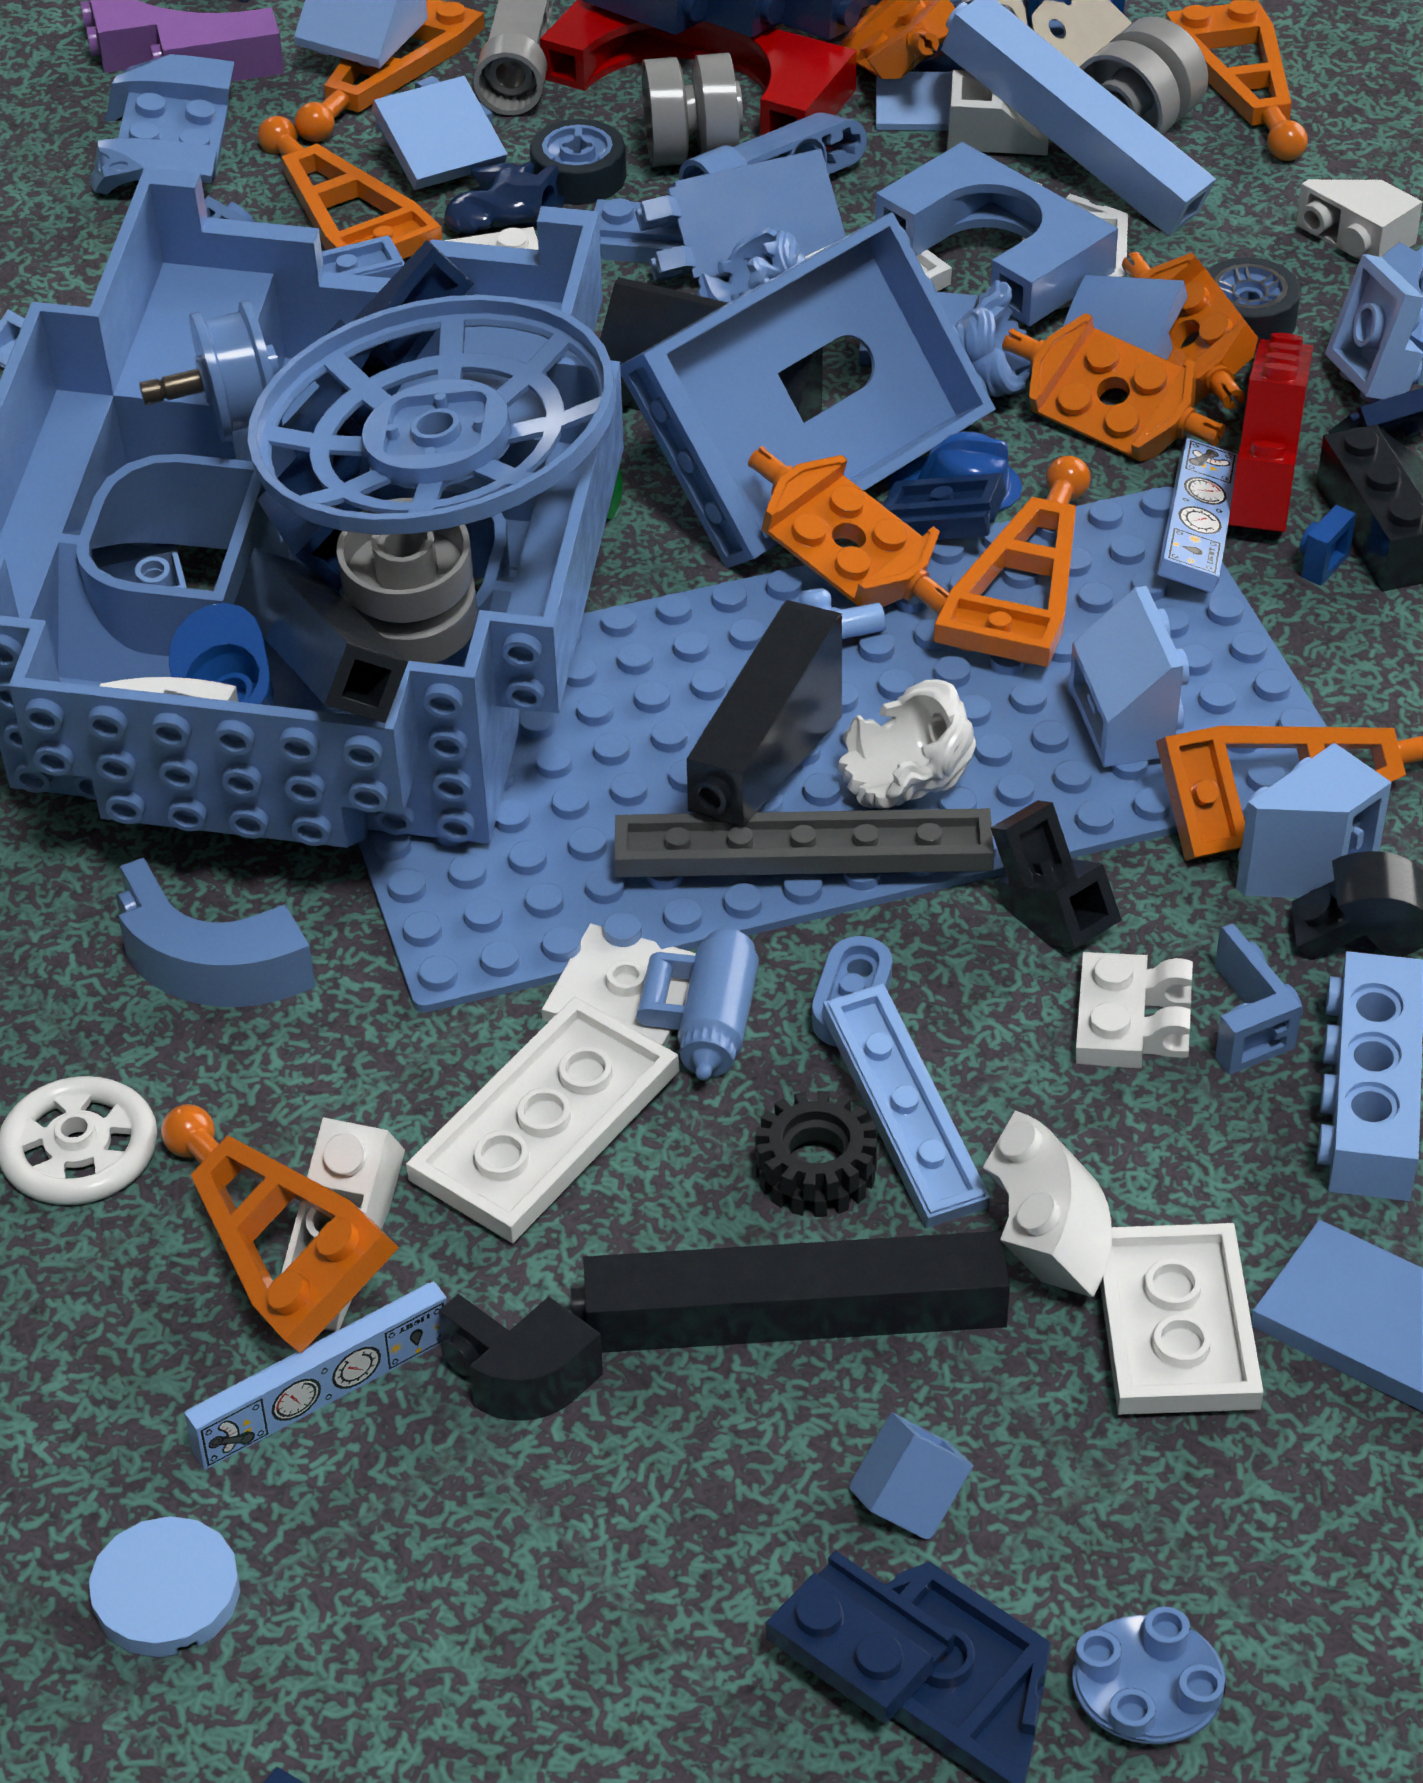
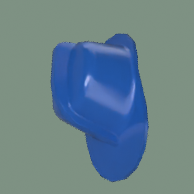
[887,432,1023,511]
[169,602,274,706]

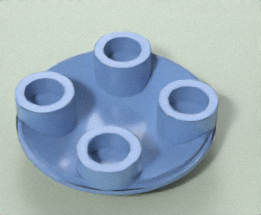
[1072,1606,1226,1744]

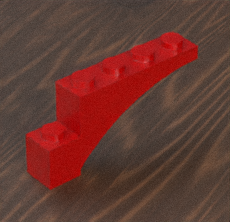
[1228,333,1314,532]

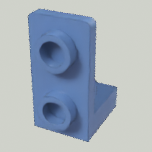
[1215,923,1303,1075]

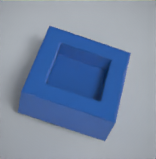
[1299,505,1356,586]

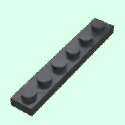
[615,808,994,877]

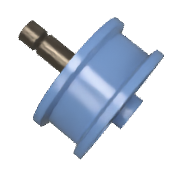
[139,300,282,443]

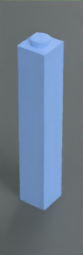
[941,0,1216,236]

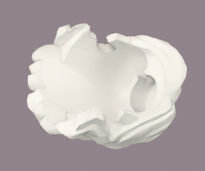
[838,679,976,809]

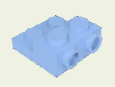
[1325,253,1423,403]

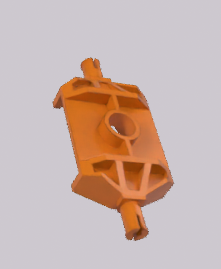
[839,0,955,79]
[1122,252,1258,409]
[1002,313,1226,462]
[748,446,949,615]

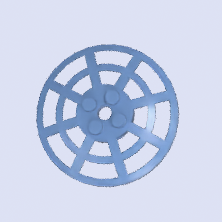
[247,295,616,535]

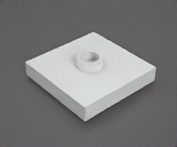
[542,923,696,1047]

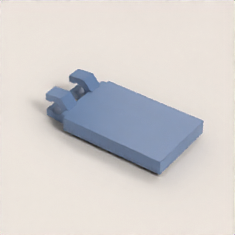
[635,149,846,285]
[1252,1219,1423,1412]

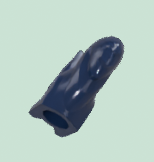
[444,162,565,234]

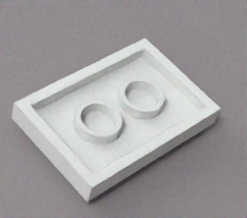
[1100,1223,1263,1415]

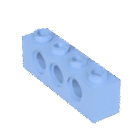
[1317,951,1423,1201]

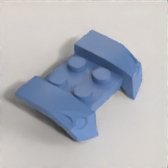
[90,54,234,194]

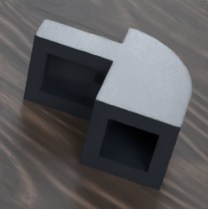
[990,800,1122,949]
[1291,851,1423,960]
[438,1293,603,1421]

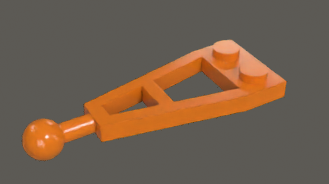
[295,0,485,142]
[1165,0,1308,161]
[257,116,443,259]
[934,456,1091,667]
[1156,725,1423,861]
[161,1104,399,1353]

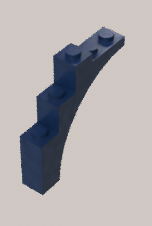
[582,0,880,40]
[257,240,474,591]

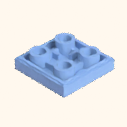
[372,76,508,190]

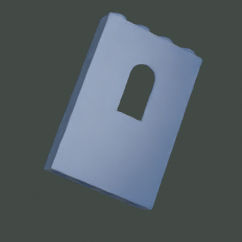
[620,212,995,568]

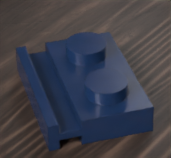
[1328,388,1423,438]
[883,473,1007,540]
[766,1550,955,1724]

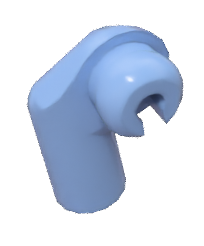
[799,588,886,639]

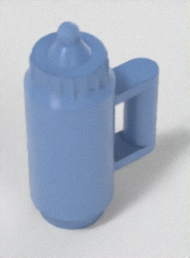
[636,929,759,1080]

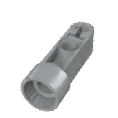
[474,0,552,115]

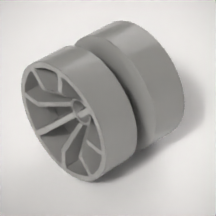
[1079,17,1208,135]
[642,53,743,167]
[337,498,478,664]

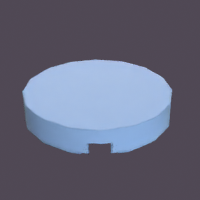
[89,1516,240,1658]

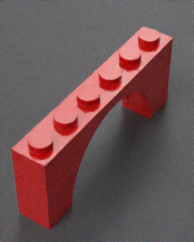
[540,0,857,136]

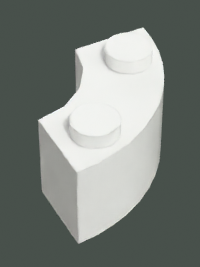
[983,1111,1112,1297]

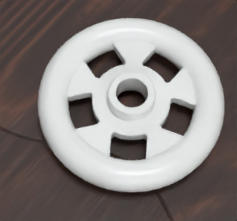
[0,1076,157,1205]

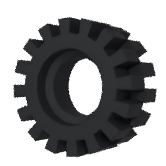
[755,1091,877,1217]

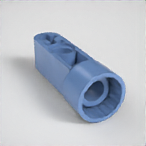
[679,112,867,180]

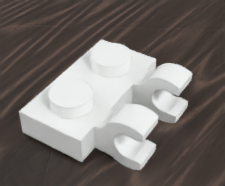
[1076,952,1193,1068]

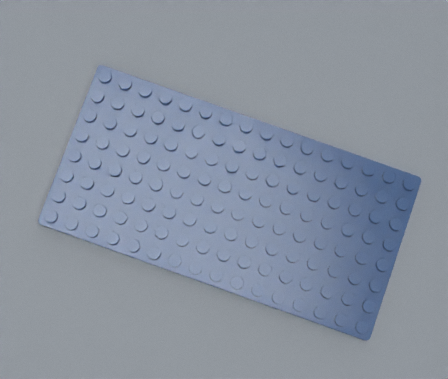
[357,487,1327,1012]

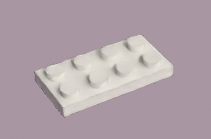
[406,996,679,1243]

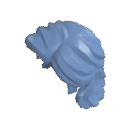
[697,227,805,303]
[954,280,1032,397]

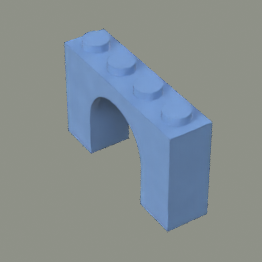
[875,142,1118,327]

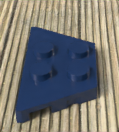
[885,1561,1051,1783]

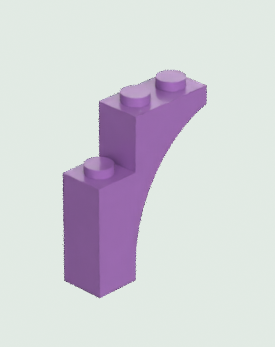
[80,0,284,82]

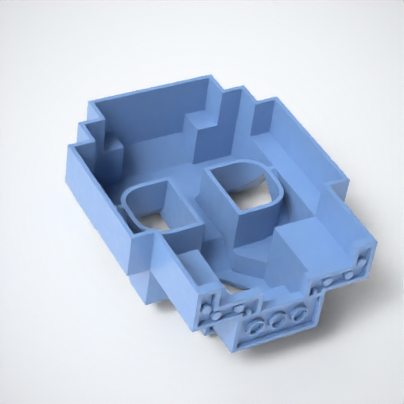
[0,167,624,848]

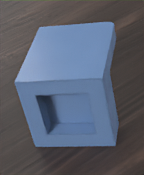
[849,1412,974,1539]

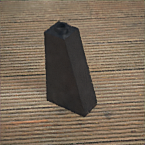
[687,600,842,826]

